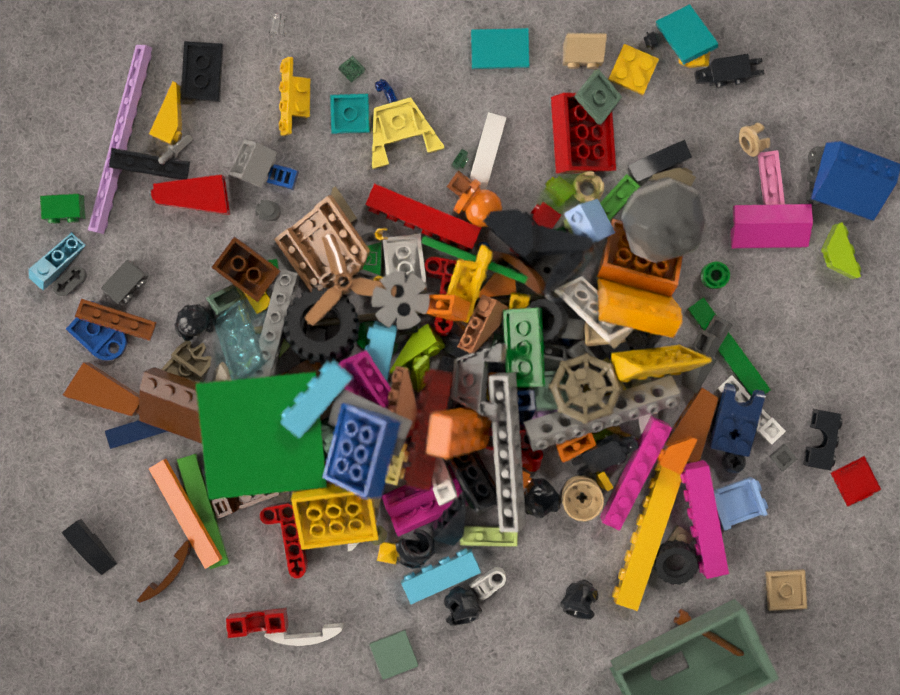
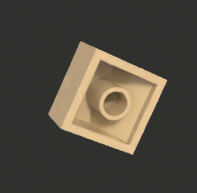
[563,33,606,69]

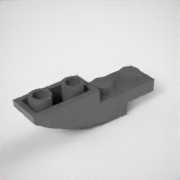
[681,315,733,393]

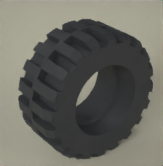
[284,287,359,365]

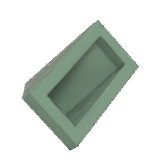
[206,284,246,315]

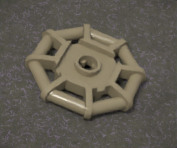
[549,353,623,424]

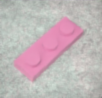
[757,150,785,205]

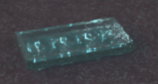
[215,300,266,380]

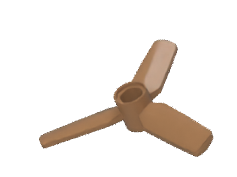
[305,234,396,325]

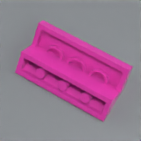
[730,204,813,249]
[338,351,391,409]
[382,465,468,537]

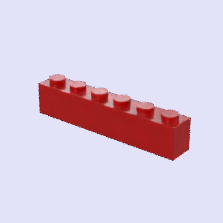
[365,183,481,252]

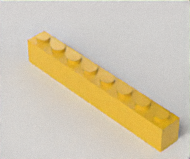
[612,459,681,611]

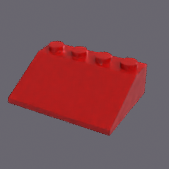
[551,92,616,174]

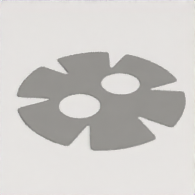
[372,271,429,329]

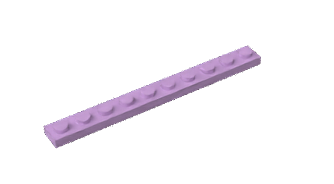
[88,45,152,234]

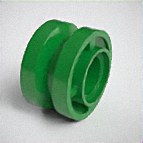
[700,261,730,289]

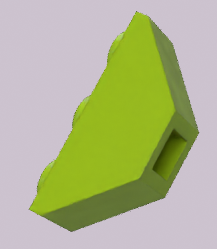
[821,222,861,279]

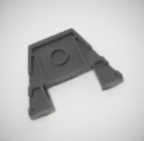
[451,344,507,422]

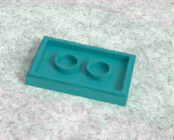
[656,4,718,65]
[471,28,529,69]

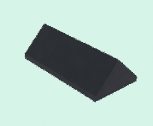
[446,451,498,516]

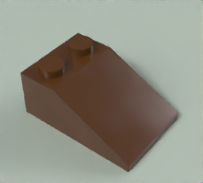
[211,237,281,302]

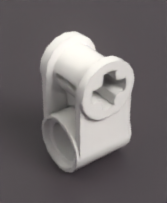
[469,567,506,601]

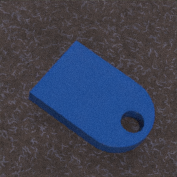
[66,301,127,360]

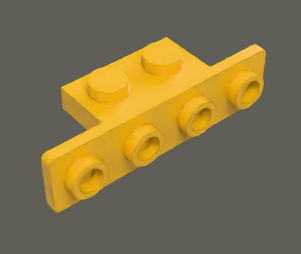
[279,57,311,136]
[446,245,492,323]

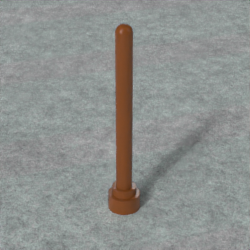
[674,609,744,656]

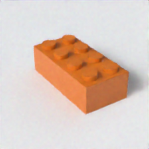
[427,407,492,458]

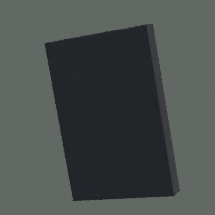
[181,41,223,102]

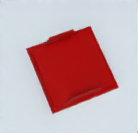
[831,456,882,507]

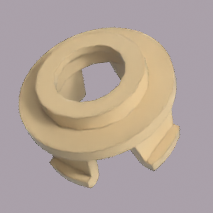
[739,123,770,157]
[572,171,604,203]

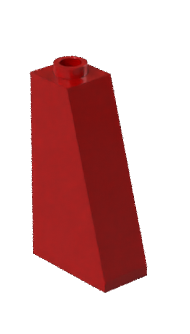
[151,174,230,215]

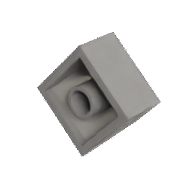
[229,140,277,188]

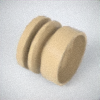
[561,475,604,521]

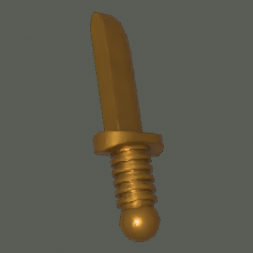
[605,425,639,441]

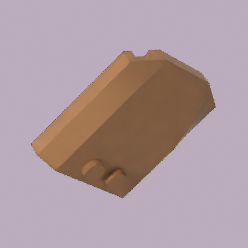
[274,195,370,292]

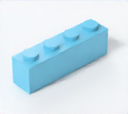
[365,321,397,381]
[281,360,352,438]
[401,548,481,604]

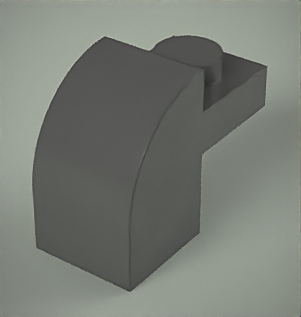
[547,317,585,340]

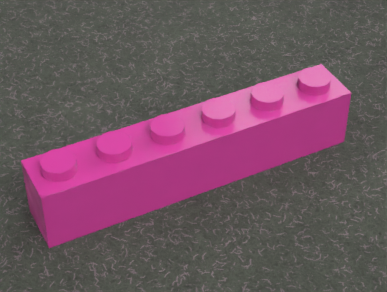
[600,415,672,531]
[680,460,729,579]

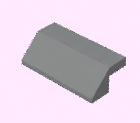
[328,389,413,457]

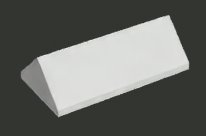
[555,276,634,349]

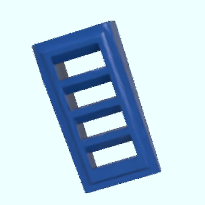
[266,164,299,190]

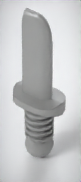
[158,135,193,164]

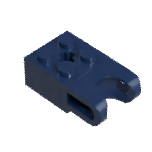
[708,383,765,457]

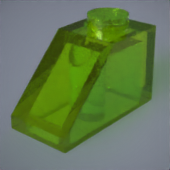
[544,176,577,207]

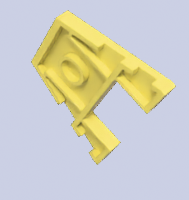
[372,97,444,169]

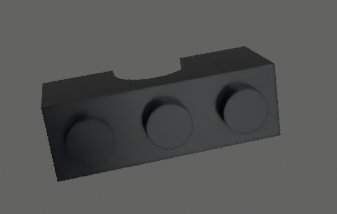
[803,409,843,471]

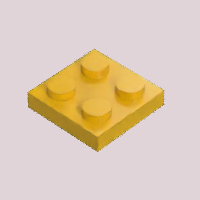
[608,44,659,95]

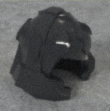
[174,304,216,341]
[524,478,561,519]
[396,529,435,570]
[560,580,599,620]
[444,586,482,626]

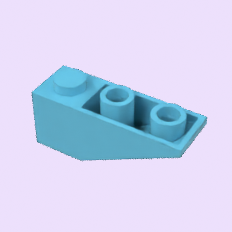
[29,232,86,291]

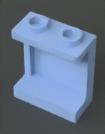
[564,199,615,242]
[714,477,768,531]

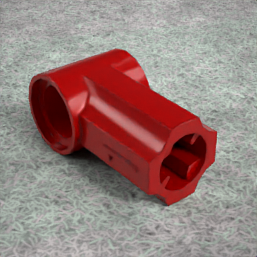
[521,447,544,472]

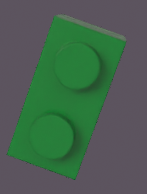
[40,194,86,224]

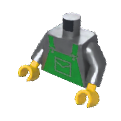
[354,228,388,282]

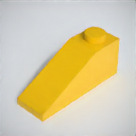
[149,81,182,146]

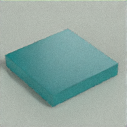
[330,94,370,134]

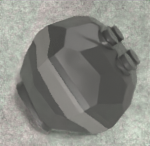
[621,177,707,263]

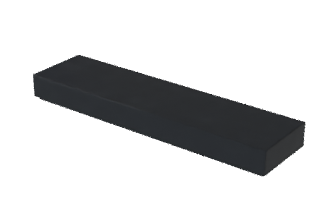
[109,148,190,180]

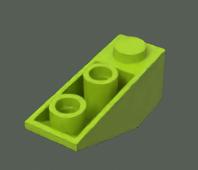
[389,323,445,374]

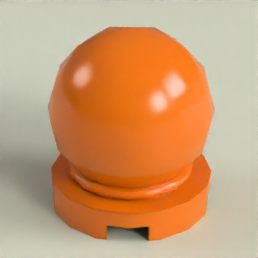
[453,178,503,227]

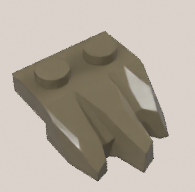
[161,341,211,383]

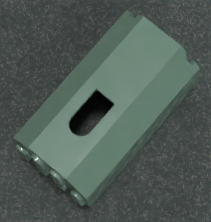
[610,599,779,695]

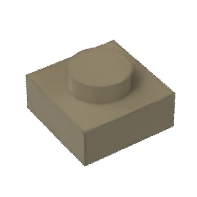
[667,525,693,544]

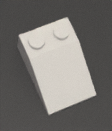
[383,233,428,295]

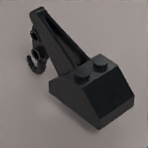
[483,209,595,303]

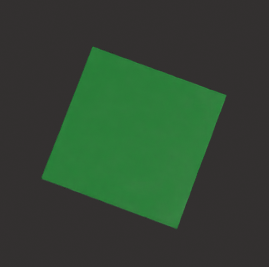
[195,372,327,500]

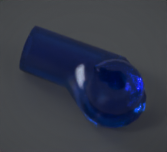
[375,79,398,103]

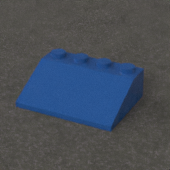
[811,141,900,221]
[323,403,401,499]

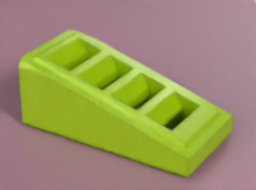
[410,355,430,392]

